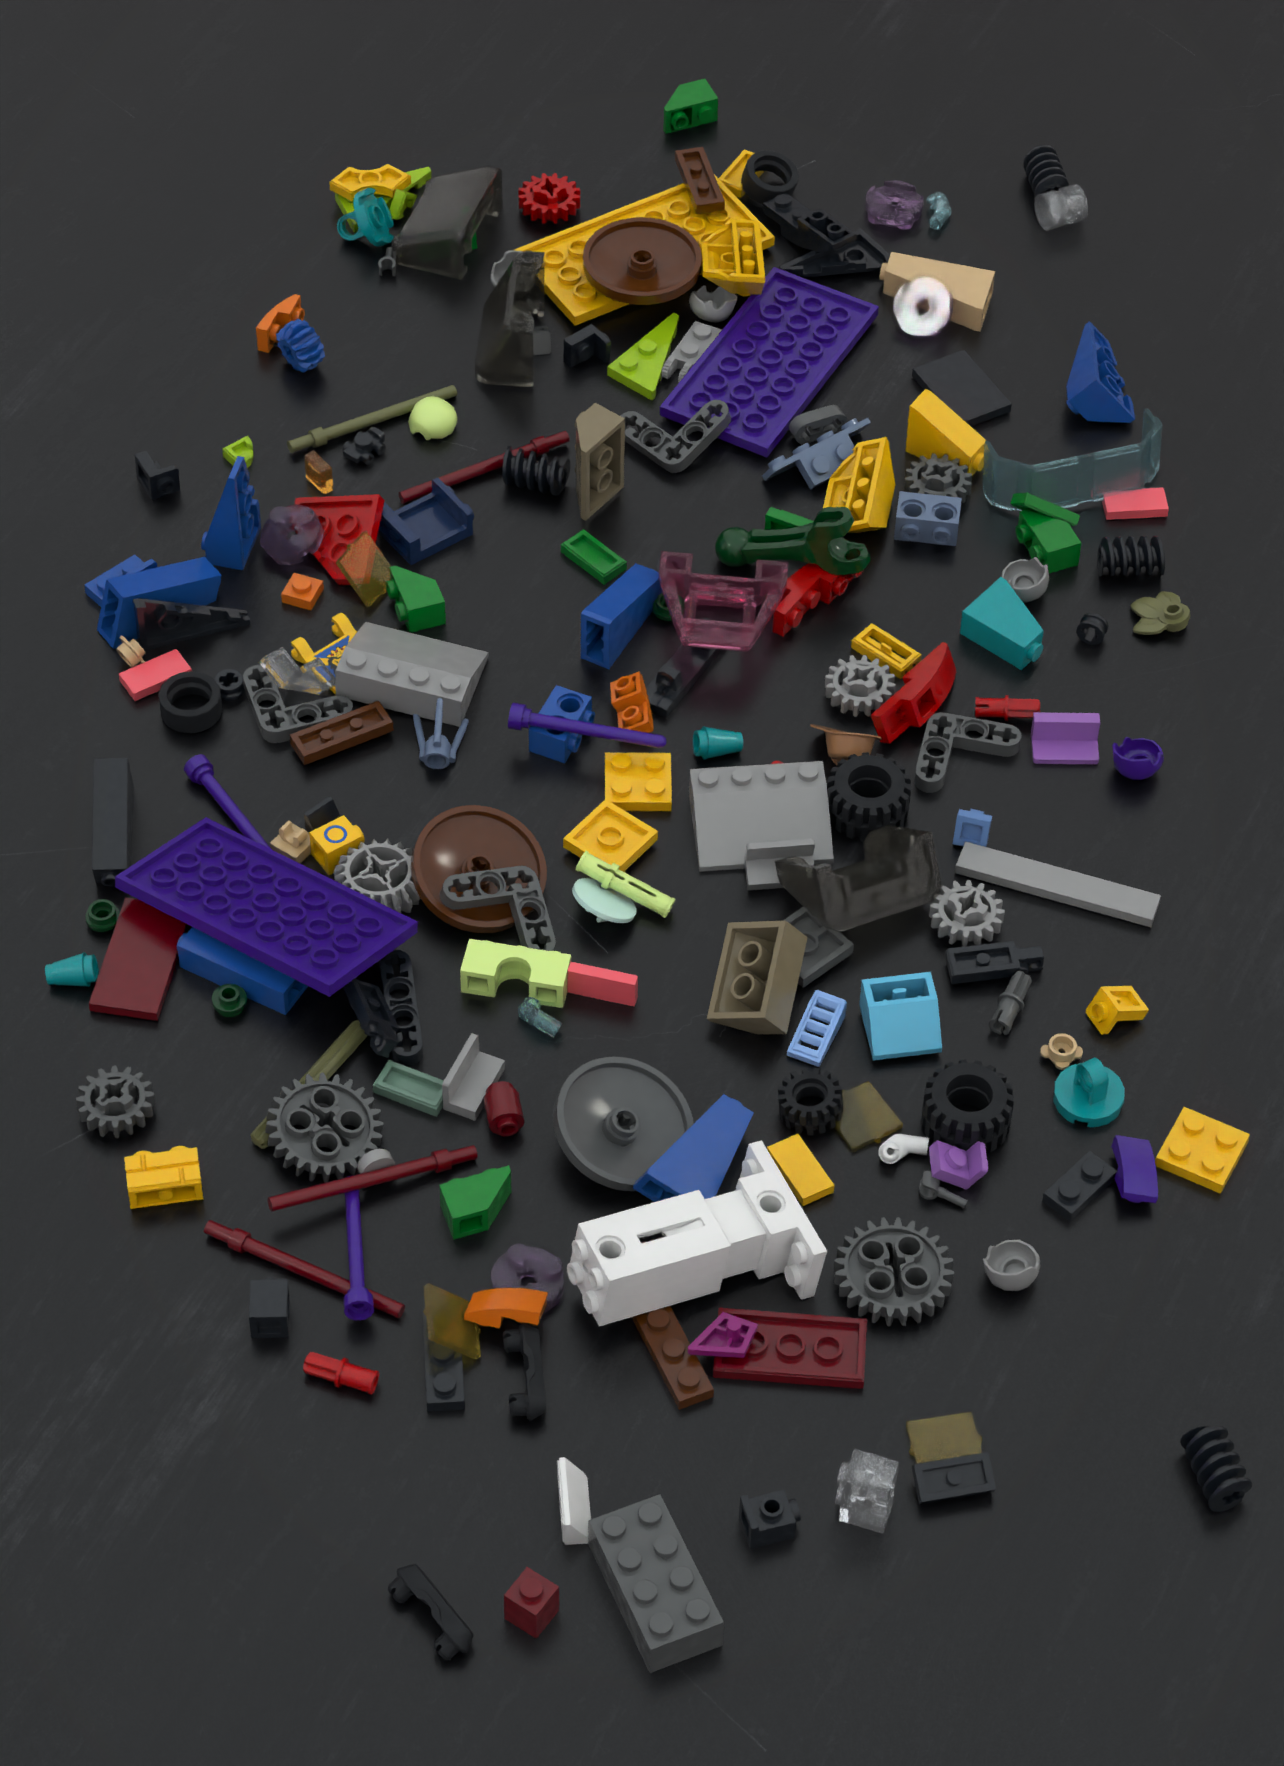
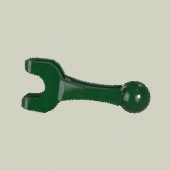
[715,507,871,575]

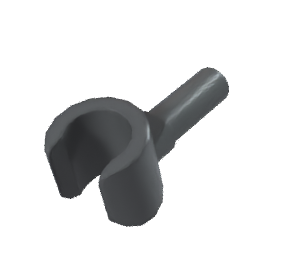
[378,247,396,277]
[919,1171,968,1208]

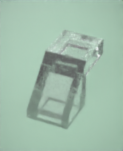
[259,647,335,695]

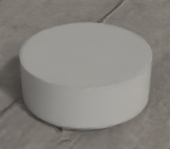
[357,1149,395,1174]

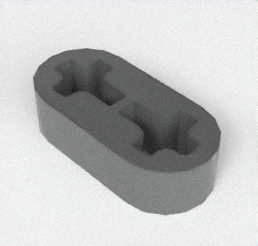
[789,405,848,444]

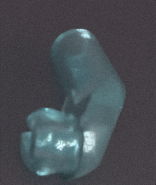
[927,192,952,230]
[518,997,562,1038]

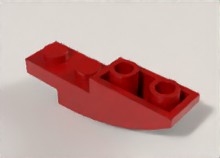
[773,563,863,637]
[871,642,956,744]

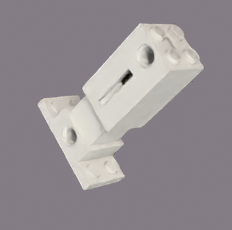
[567,1140,827,1326]

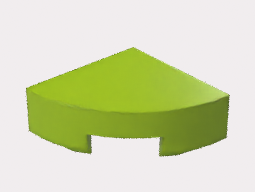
[389,189,417,220]
[222,435,254,468]

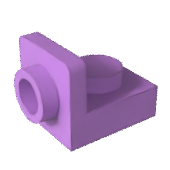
[929,1140,988,1190]

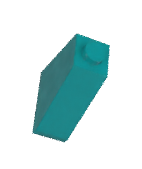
[960,577,1044,670]

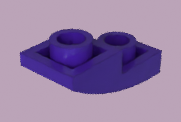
[1111,1135,1158,1203]

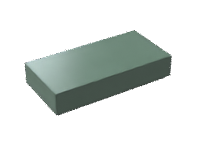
[373,1060,444,1117]

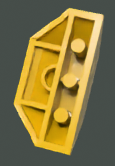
[701,219,765,296]
[823,437,895,533]

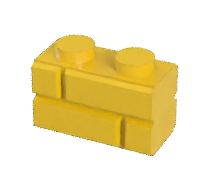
[124,1146,203,1209]

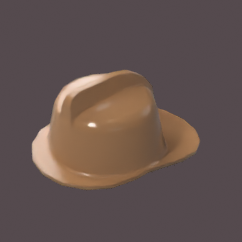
[810,724,882,765]

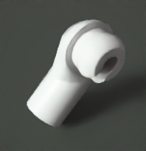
[879,1134,929,1164]

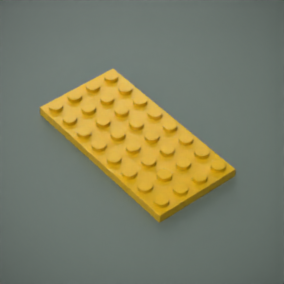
[514,174,775,326]

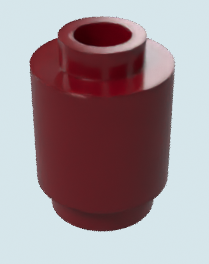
[484,1081,525,1136]

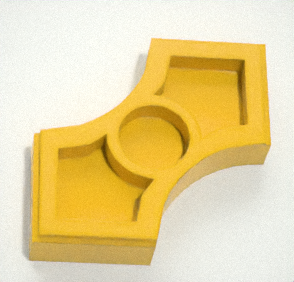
[329,164,411,201]

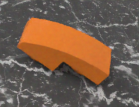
[256,294,305,353]
[610,671,654,733]
[464,1288,548,1329]

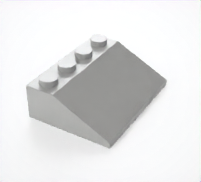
[335,622,489,727]
[689,761,834,872]

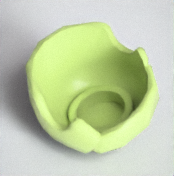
[408,396,457,440]

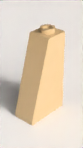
[879,252,995,332]

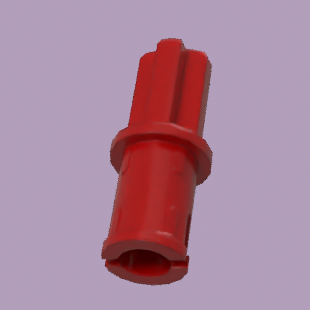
[975,695,1040,721]
[303,1352,380,1395]

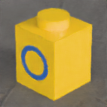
[309,815,365,875]

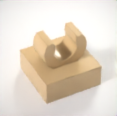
[270,820,311,863]

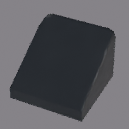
[304,796,341,832]

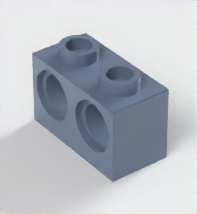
[894,491,962,546]

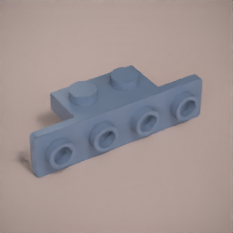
[762,418,871,490]

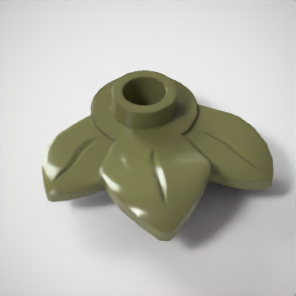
[1130,591,1191,635]

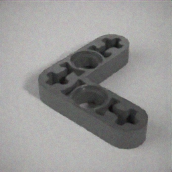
[620,400,731,473]
[243,665,353,743]
[914,712,1022,793]
[440,866,556,951]

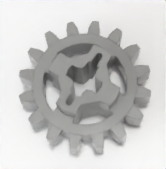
[825,655,896,717]
[929,880,1005,947]

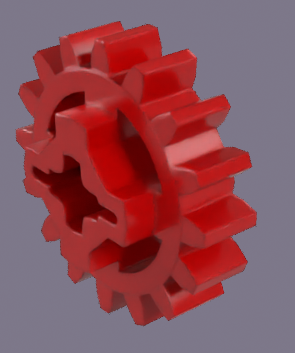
[518,173,580,224]

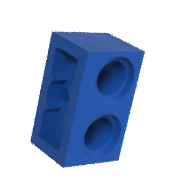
[529,685,595,763]

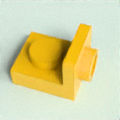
[1086,986,1149,1035]

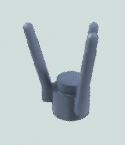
[413,698,469,769]

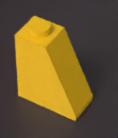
[905,389,988,476]

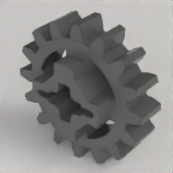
[904,453,972,503]
[76,1065,155,1138]

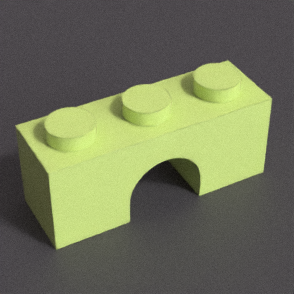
[460,939,571,1008]

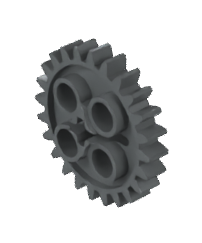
[265,1073,383,1183]
[833,1217,954,1326]

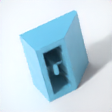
[859,972,942,1061]

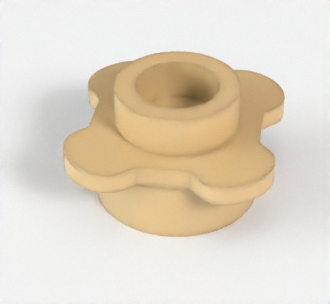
[116,635,146,668]
[1040,1033,1083,1070]

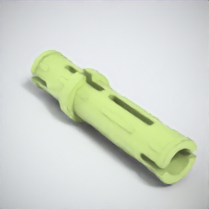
[575,851,676,918]

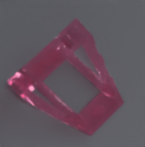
[659,551,789,652]

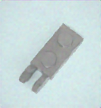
[661,321,722,382]

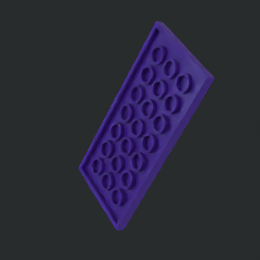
[660,267,879,457]
[115,817,418,997]

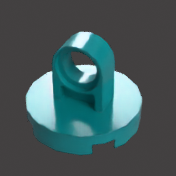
[337,188,394,247]
[1053,1057,1125,1127]

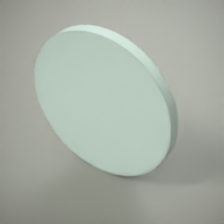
[572,878,637,923]

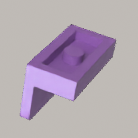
[1031,712,1100,764]

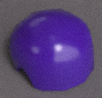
[1112,737,1164,780]

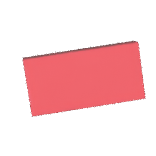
[1101,487,1169,520]
[119,649,192,701]
[567,962,638,1007]

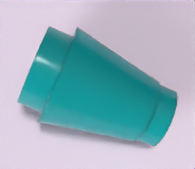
[692,727,743,760]
[45,952,99,987]

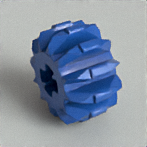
[276,319,325,373]

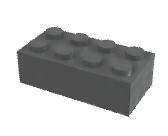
[588,1494,724,1673]

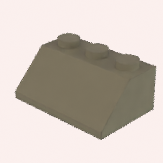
[575,403,625,521]
[707,920,808,1034]

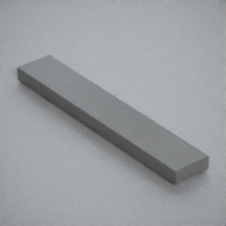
[955,841,1161,927]

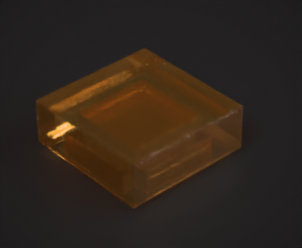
[305,451,333,495]

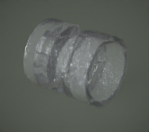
[1034,184,1088,231]

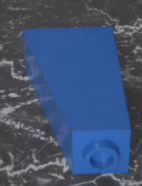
[97,557,222,649]
[581,563,664,669]
[177,927,308,1015]
[632,1094,754,1202]

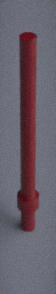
[398,431,570,504]
[268,1145,478,1212]
[204,1220,405,1318]

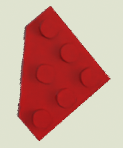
[290,494,385,585]

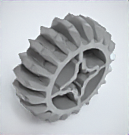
[334,838,421,913]

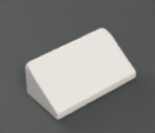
[557,1457,591,1545]

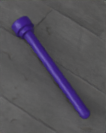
[508,703,667,748]
[184,754,271,849]
[343,1176,374,1320]

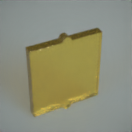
[336,531,391,607]
[834,1081,903,1152]
[423,1283,481,1360]
[906,1412,982,1464]

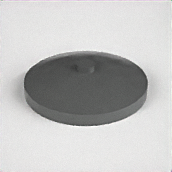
[553,1056,694,1191]

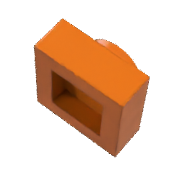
[281,573,324,611]

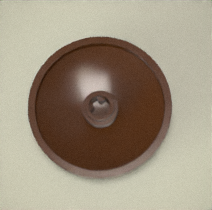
[583,217,702,305]
[411,805,547,933]

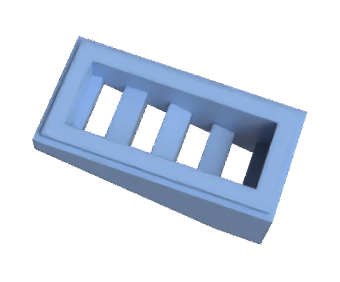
[787,990,847,1067]

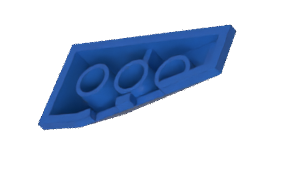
[1066,321,1135,423]
[201,456,261,570]

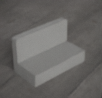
[744,838,816,891]
[442,1033,505,1121]

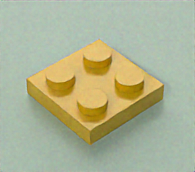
[605,753,672,811]
[563,799,658,872]
[1155,1107,1250,1194]

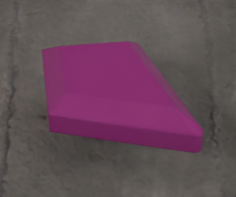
[688,1312,758,1358]

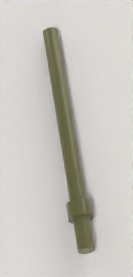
[287,385,457,453]

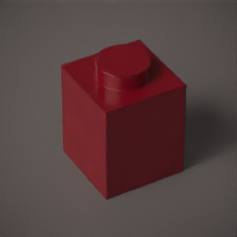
[504,1567,559,1639]

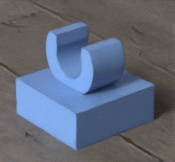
[952,809,992,847]

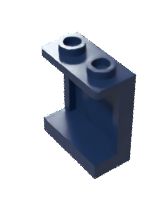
[378,477,474,565]

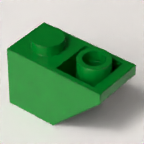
[663,79,718,134]
[1015,510,1082,574]
[386,566,446,633]
[439,1165,512,1240]

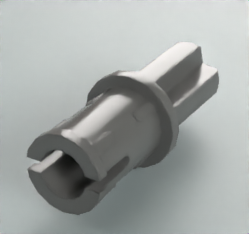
[989,971,1032,1035]

